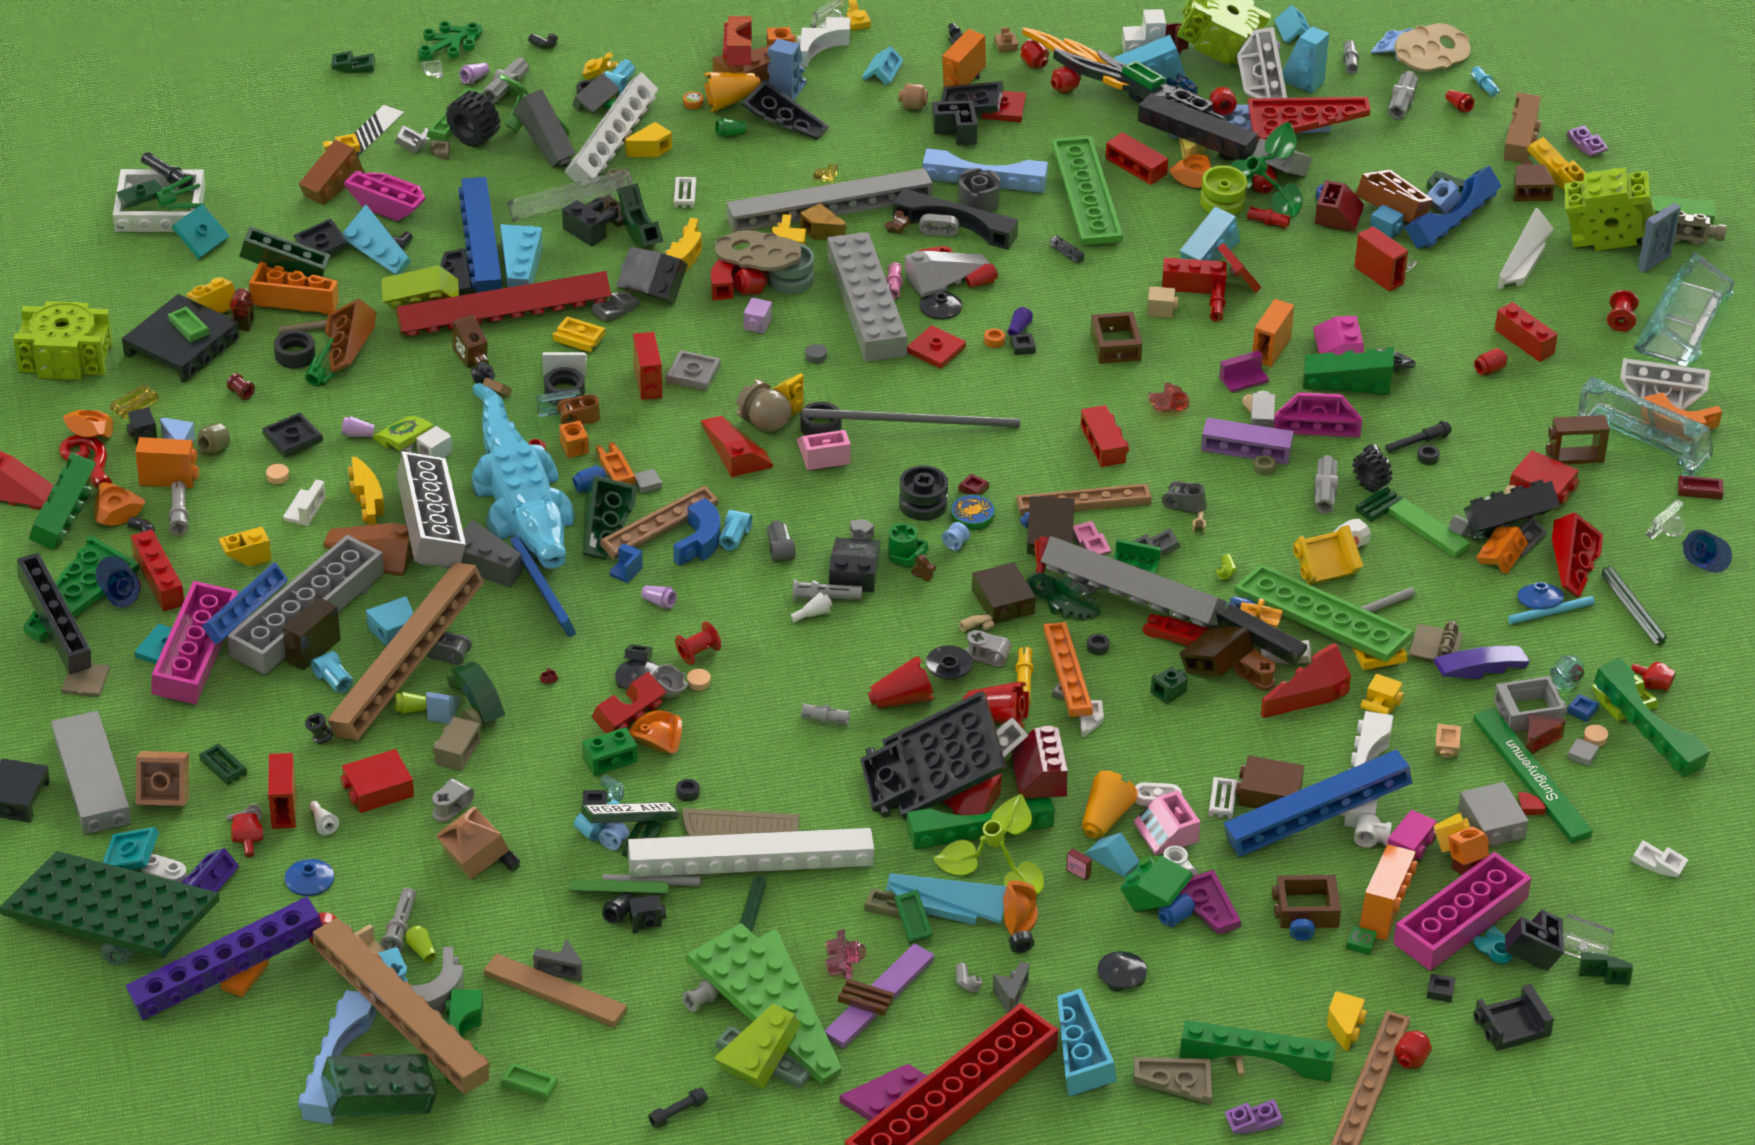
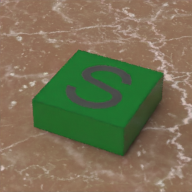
[1346,926,1377,954]

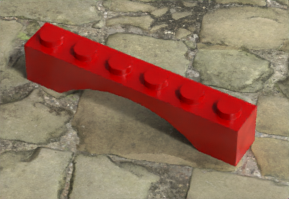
[723,16,752,65]

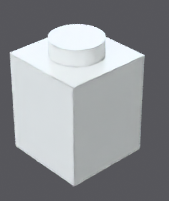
[1251,391,1275,426]
[417,426,452,458]

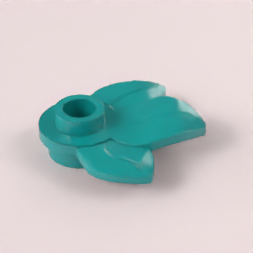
[1474,926,1513,964]

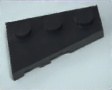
[440,248,472,296]

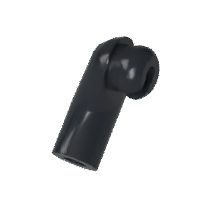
[528,33,558,48]
[392,231,413,249]
[128,517,155,532]

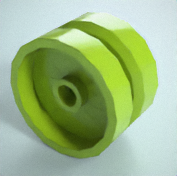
[1200,165,1248,215]

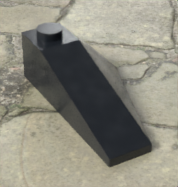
[741,80,829,140]

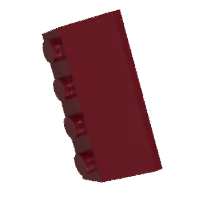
[1011,726,1068,798]

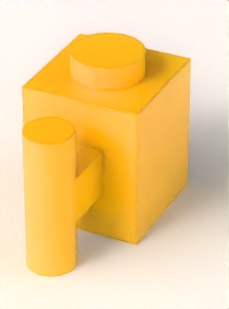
[1360,674,1404,715]

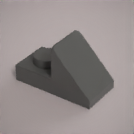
[533,940,583,982]
[993,961,1030,1013]

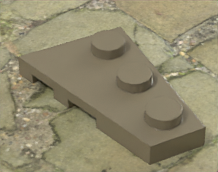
[1133,1057,1212,1105]

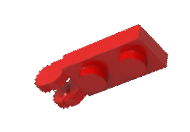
[1142,614,1209,646]

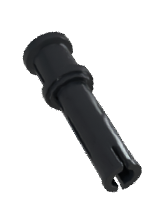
[141,152,194,189]

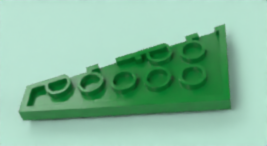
[23,535,139,643]

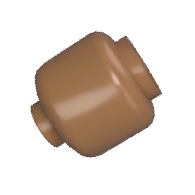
[899,83,928,110]

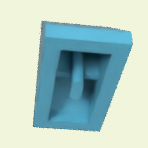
[1086,833,1139,877]

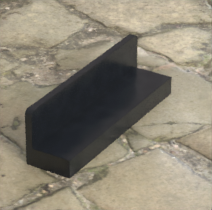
[1215,604,1308,666]

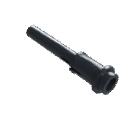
[1385,420,1452,453]

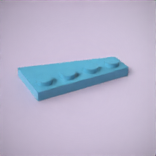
[342,205,412,275]

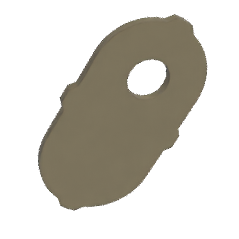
[715,230,802,271]

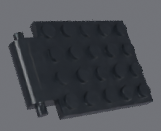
[860,691,1007,820]

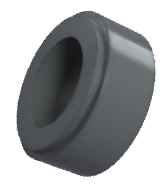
[805,344,827,363]

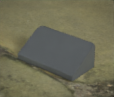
[1519,516,1547,557]

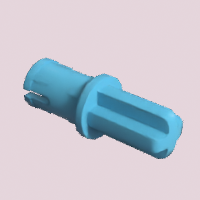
[1470,66,1499,97]

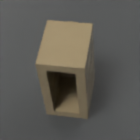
[433,717,481,772]

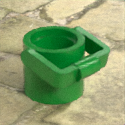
[888,523,929,567]

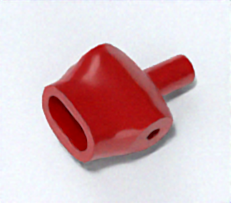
[1631,662,1676,691]
[231,813,263,857]

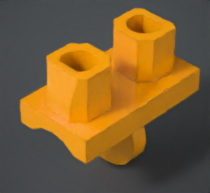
[1240,599,1282,629]

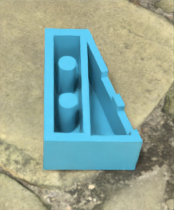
[1282,26,1329,93]
[1114,35,1186,80]
[1180,207,1240,261]

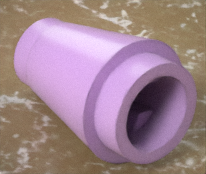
[459,63,490,84]
[341,416,375,438]
[641,585,677,609]

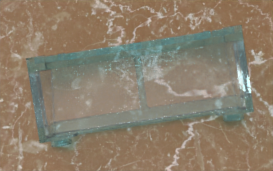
[1633,252,1735,366]
[1577,376,1713,477]

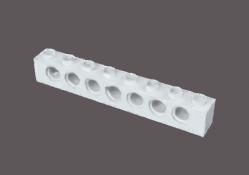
[564,72,659,188]

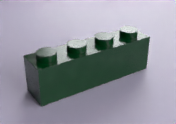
[239,226,330,277]

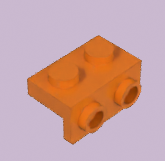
[1476,526,1528,574]

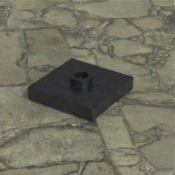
[293,218,349,256]
[262,412,323,458]

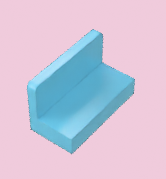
[1275,5,1310,44]
[862,46,903,85]

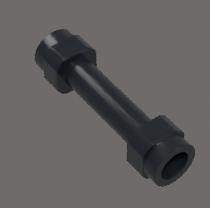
[648,1087,708,1128]

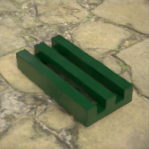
[1356,486,1403,522]
[199,743,247,785]
[622,821,662,857]

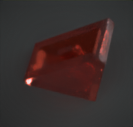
[1526,714,1566,754]

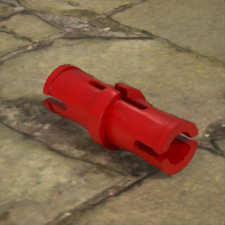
[1247,206,1291,229]
[1209,283,1226,322]

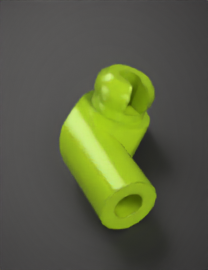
[1216,553,1237,580]

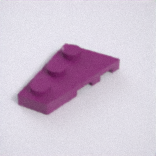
[1179,870,1241,935]
[839,1064,927,1121]

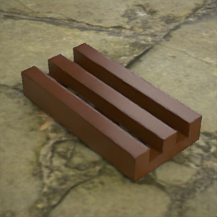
[838,979,894,1016]

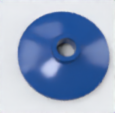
[1518,582,1564,609]
[285,859,334,896]

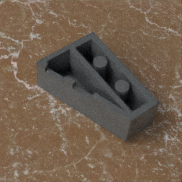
[461,520,522,588]

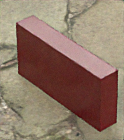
[1678,475,1724,500]

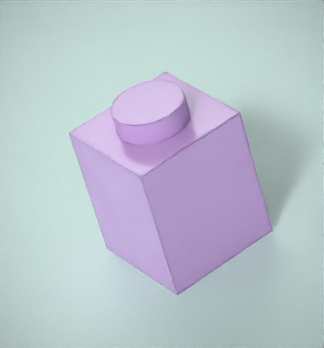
[744,298,772,334]

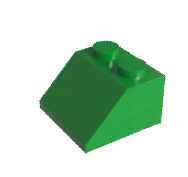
[1120,855,1194,911]

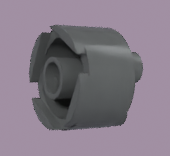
[958,168,1000,211]

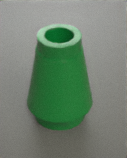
[715,117,746,138]

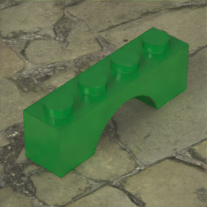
[444,989,483,1083]

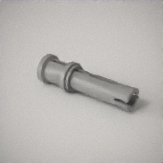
[168,481,189,536]
[792,579,862,601]
[381,888,417,951]
[682,981,720,1012]

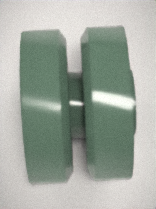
[768,243,814,294]

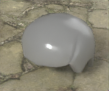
[652,664,688,698]

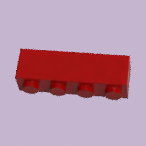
[131,529,184,612]

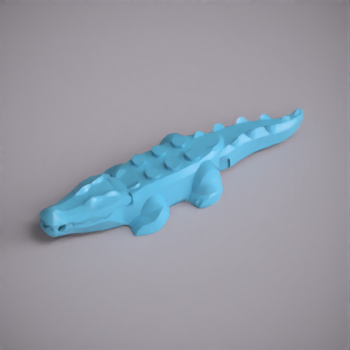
[471,383,575,569]

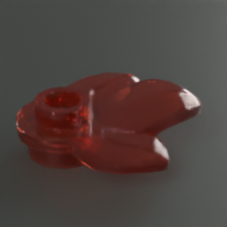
[1148,382,1190,412]

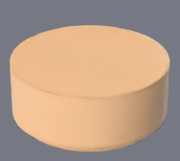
[266,464,289,484]
[687,669,711,691]
[1584,725,1608,747]

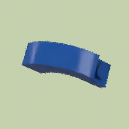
[673,498,720,566]

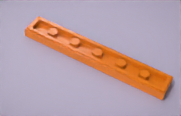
[1043,622,1093,717]

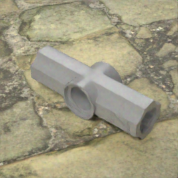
[482,57,529,104]
[1388,71,1418,120]
[1314,455,1338,514]

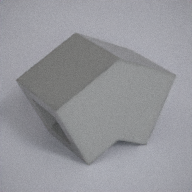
[1448,514,1471,537]
[850,519,875,540]

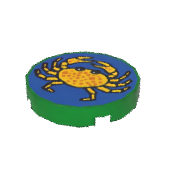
[950,494,995,530]

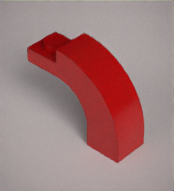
[711,259,768,301]

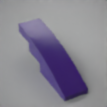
[1434,646,1530,679]

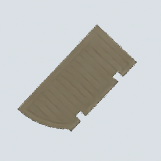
[683,808,799,836]

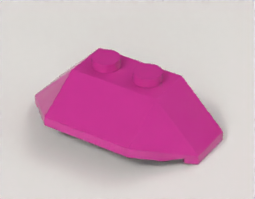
[344,171,425,221]
[1313,315,1364,355]
[1273,392,1362,437]

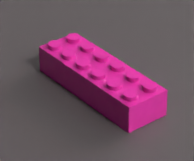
[151,581,238,705]
[1393,852,1531,971]

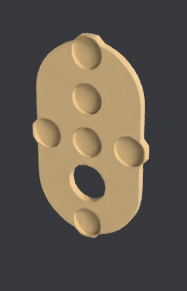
[1395,23,1470,72]

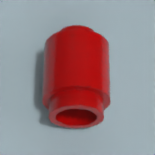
[1474,348,1507,375]

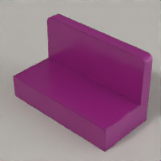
[1219,350,1269,393]

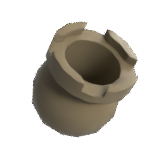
[736,379,792,432]

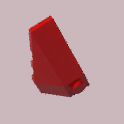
[940,774,1002,815]

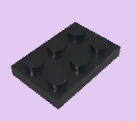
[941,81,1004,114]

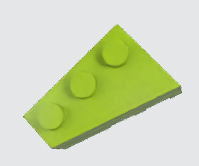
[382,265,459,309]
[714,1004,801,1090]

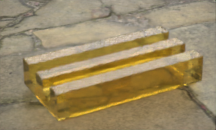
[110,384,159,419]

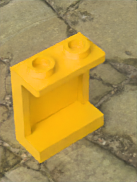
[1293,525,1363,585]

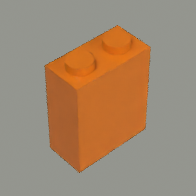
[942,29,986,87]
[1252,299,1294,367]
[135,437,199,488]

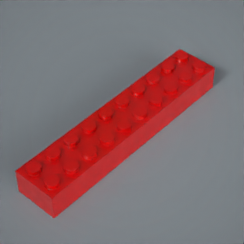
[844,1003,1058,1145]

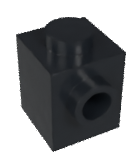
[126,407,157,445]

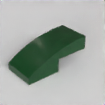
[331,51,376,73]
[1578,952,1633,985]

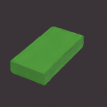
[168,307,209,342]
[501,1062,558,1101]

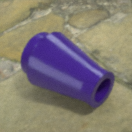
[1007,307,1033,337]

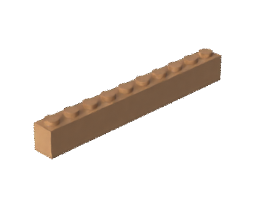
[327,562,484,741]
[313,918,490,1095]

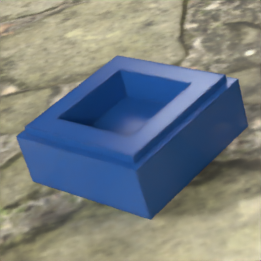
[1567,694,1599,722]

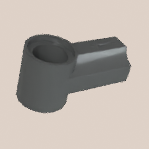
[767,520,796,561]

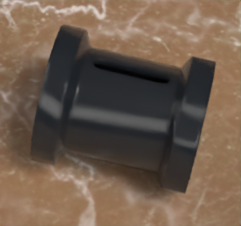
[305,713,333,744]

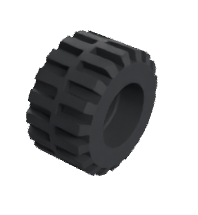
[446,91,501,147]

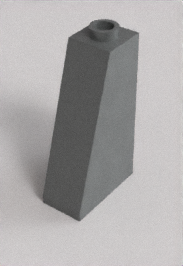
[513,89,576,168]

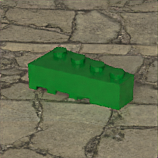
[1303,347,1394,394]
[29,452,96,550]

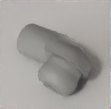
[955,963,982,993]

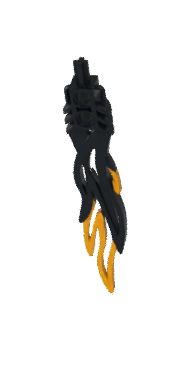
[1022,28,1227,121]

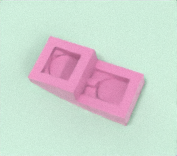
[1073,521,1111,555]

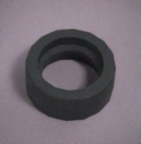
[274,330,315,368]
[544,367,585,406]
[800,401,842,436]

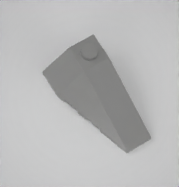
[905,251,990,297]

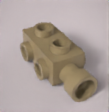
[1674,211,1726,245]

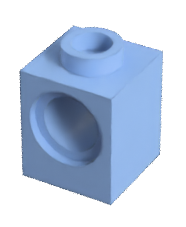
[1427,178,1462,214]

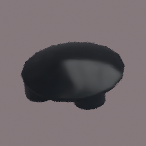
[615,659,658,690]
[1097,951,1147,992]

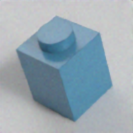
[1370,205,1404,239]

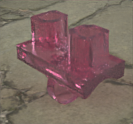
[826,929,866,980]

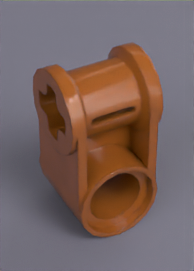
[557,394,600,424]
[1233,649,1276,690]

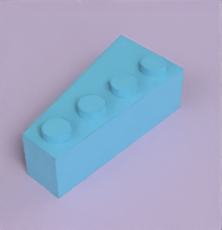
[500,224,543,288]
[1057,989,1117,1096]

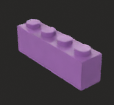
[1201,418,1294,465]

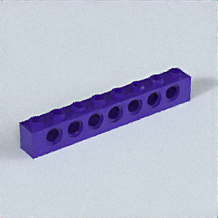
[125,896,323,1021]

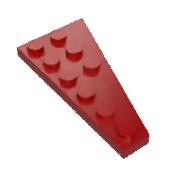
[1247,97,1371,143]

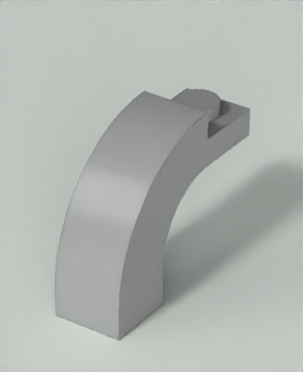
[411,947,464,1014]

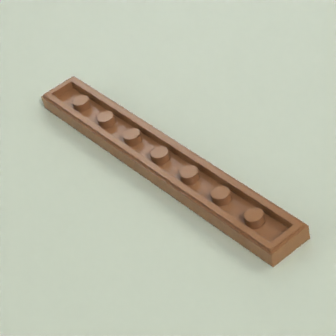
[1331,1010,1411,1145]

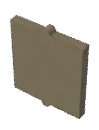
[61,662,110,697]

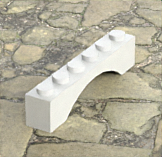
[1341,711,1393,828]

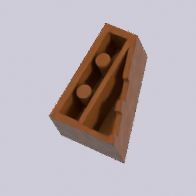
[713,46,770,83]
[299,139,365,205]
[1356,169,1433,223]

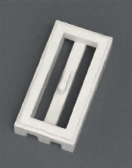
[674,177,696,208]
[1208,777,1237,819]

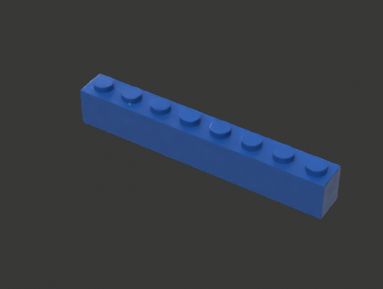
[458,177,502,293]
[1224,749,1412,857]

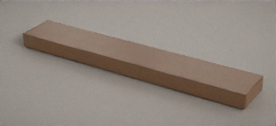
[1016,484,1152,516]
[600,485,719,560]
[484,953,627,1028]

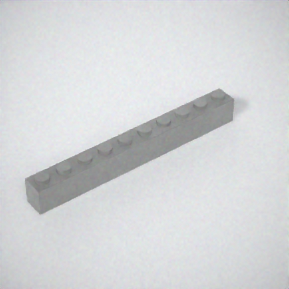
[727,168,932,232]

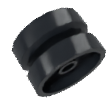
[899,465,948,521]

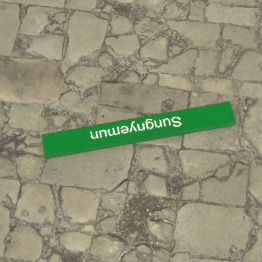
[1473,708,1593,843]

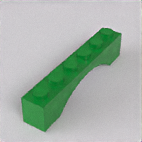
[1594,657,1710,777]
[907,797,1055,849]
[1180,1020,1336,1082]

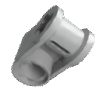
[966,630,1012,667]
[432,779,475,823]

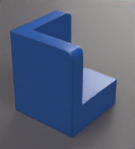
[610,543,643,583]

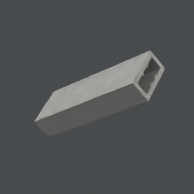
[51,711,131,835]

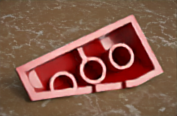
[701,415,773,478]
[0,451,54,510]
[1552,512,1603,598]
[1261,643,1351,718]

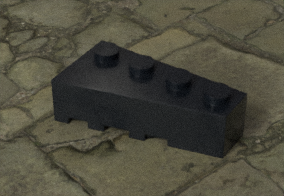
[1464,479,1560,534]

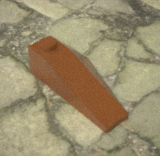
[325,298,377,373]
[323,523,413,576]

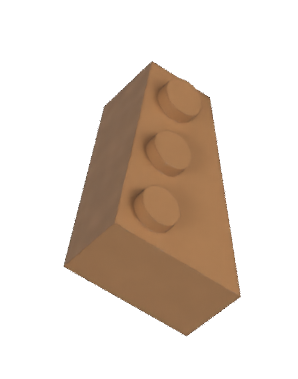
[1503,92,1541,163]

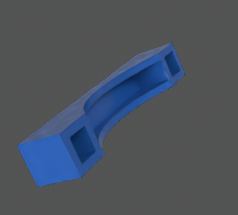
[1404,165,1502,249]

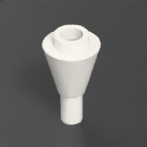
[790,592,832,623]
[309,801,339,835]

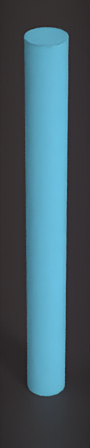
[1508,596,1595,624]

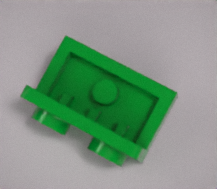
[1113,539,1161,574]

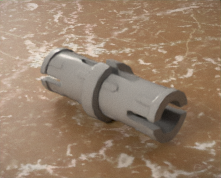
[1343,40,1359,74]
[801,703,850,726]

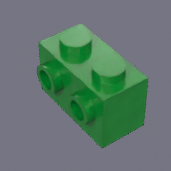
[582,727,638,776]

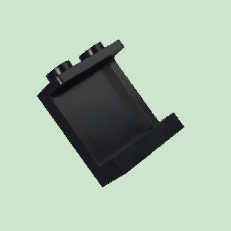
[0,758,50,823]
[1473,984,1554,1051]

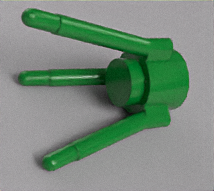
[156,176,205,210]
[304,338,345,386]

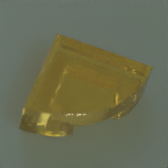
[813,164,838,182]

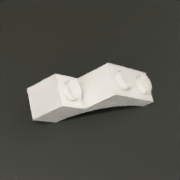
[797,17,850,67]

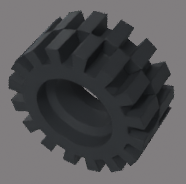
[1352,448,1393,492]

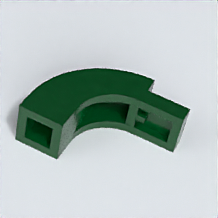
[616,183,663,247]
[447,661,505,723]

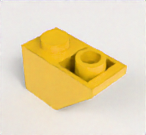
[625,122,672,157]
[186,277,239,313]
[772,373,804,417]
[219,527,271,566]
[1434,813,1470,853]
[1327,991,1367,1051]

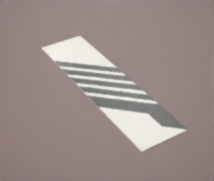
[354,105,404,156]

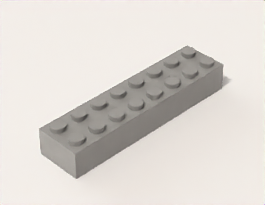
[827,232,907,362]
[396,452,466,568]
[227,535,384,675]
[1041,536,1227,628]

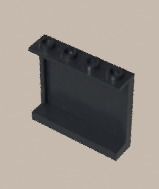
[122,294,239,383]

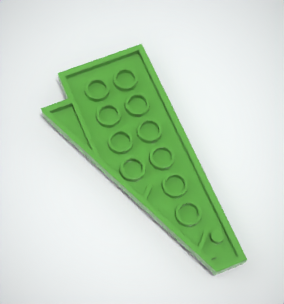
[685,923,842,1085]

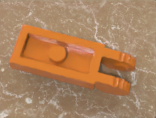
[595,442,636,484]

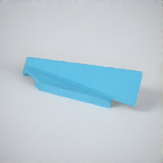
[886,874,1006,925]

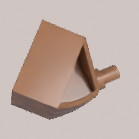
[136,751,189,806]
[436,806,509,880]

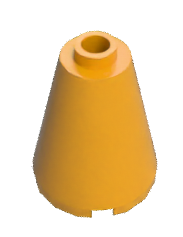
[704,72,761,112]
[1082,771,1138,838]

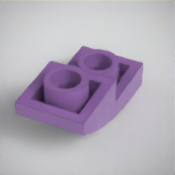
[1566,125,1609,156]
[1224,1099,1284,1134]

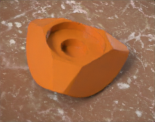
[1169,154,1212,188]
[63,410,113,438]
[94,482,145,526]
[628,711,682,753]
[1003,880,1038,936]

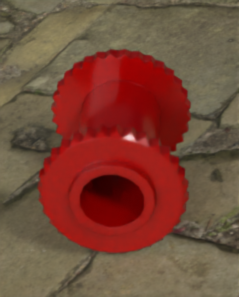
[1607,290,1639,332]
[675,621,722,665]

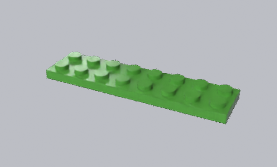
[1051,136,1123,245]
[1235,564,1413,662]

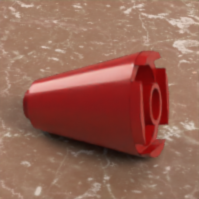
[867,656,935,708]
[962,681,1030,728]

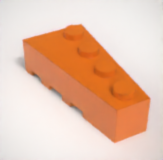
[249,261,339,314]
[1359,844,1418,941]

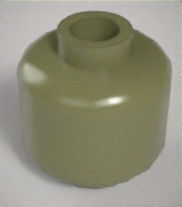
[197,422,230,454]

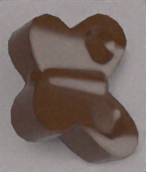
[884,210,911,234]
[911,554,936,582]

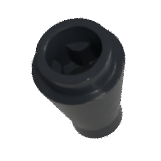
[602,892,634,924]

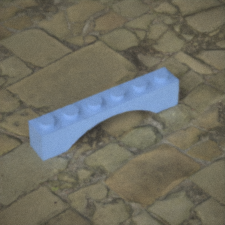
[922,148,1048,193]
[298,990,377,1125]

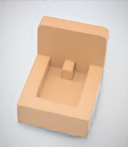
[1435,724,1461,758]

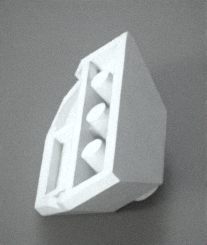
[1237,27,1287,98]
[1620,358,1710,410]

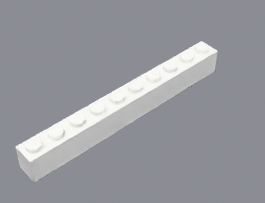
[628,828,874,877]

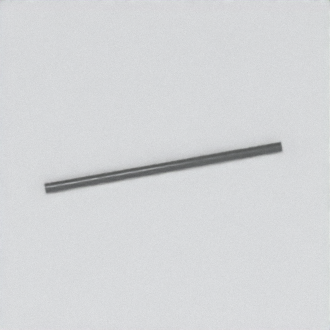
[802,409,1020,427]

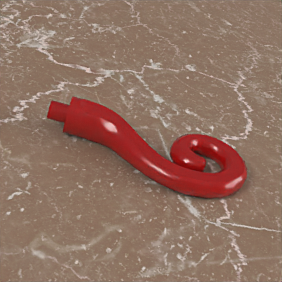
[59,435,112,490]

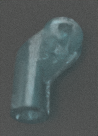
[600,774,624,802]

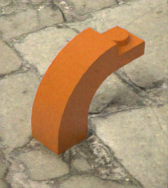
[1641,392,1722,439]

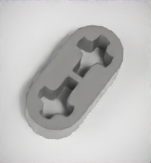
[919,214,959,237]

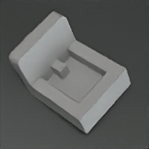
[394,125,429,154]

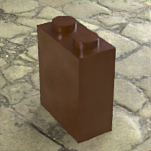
[1235,756,1305,808]

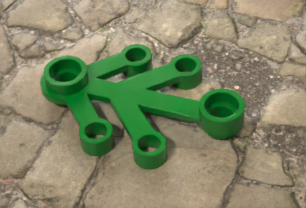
[418,21,483,63]

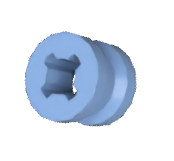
[942,522,970,551]
[599,822,629,850]

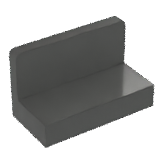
[572,73,619,113]

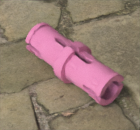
[886,262,903,299]

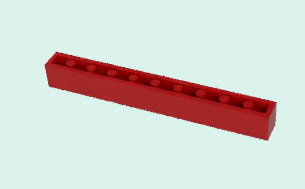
[395,271,611,337]

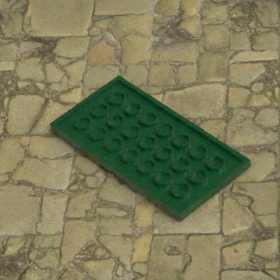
[0,851,220,959]

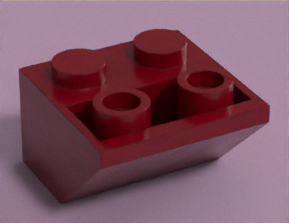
[1315,180,1364,232]

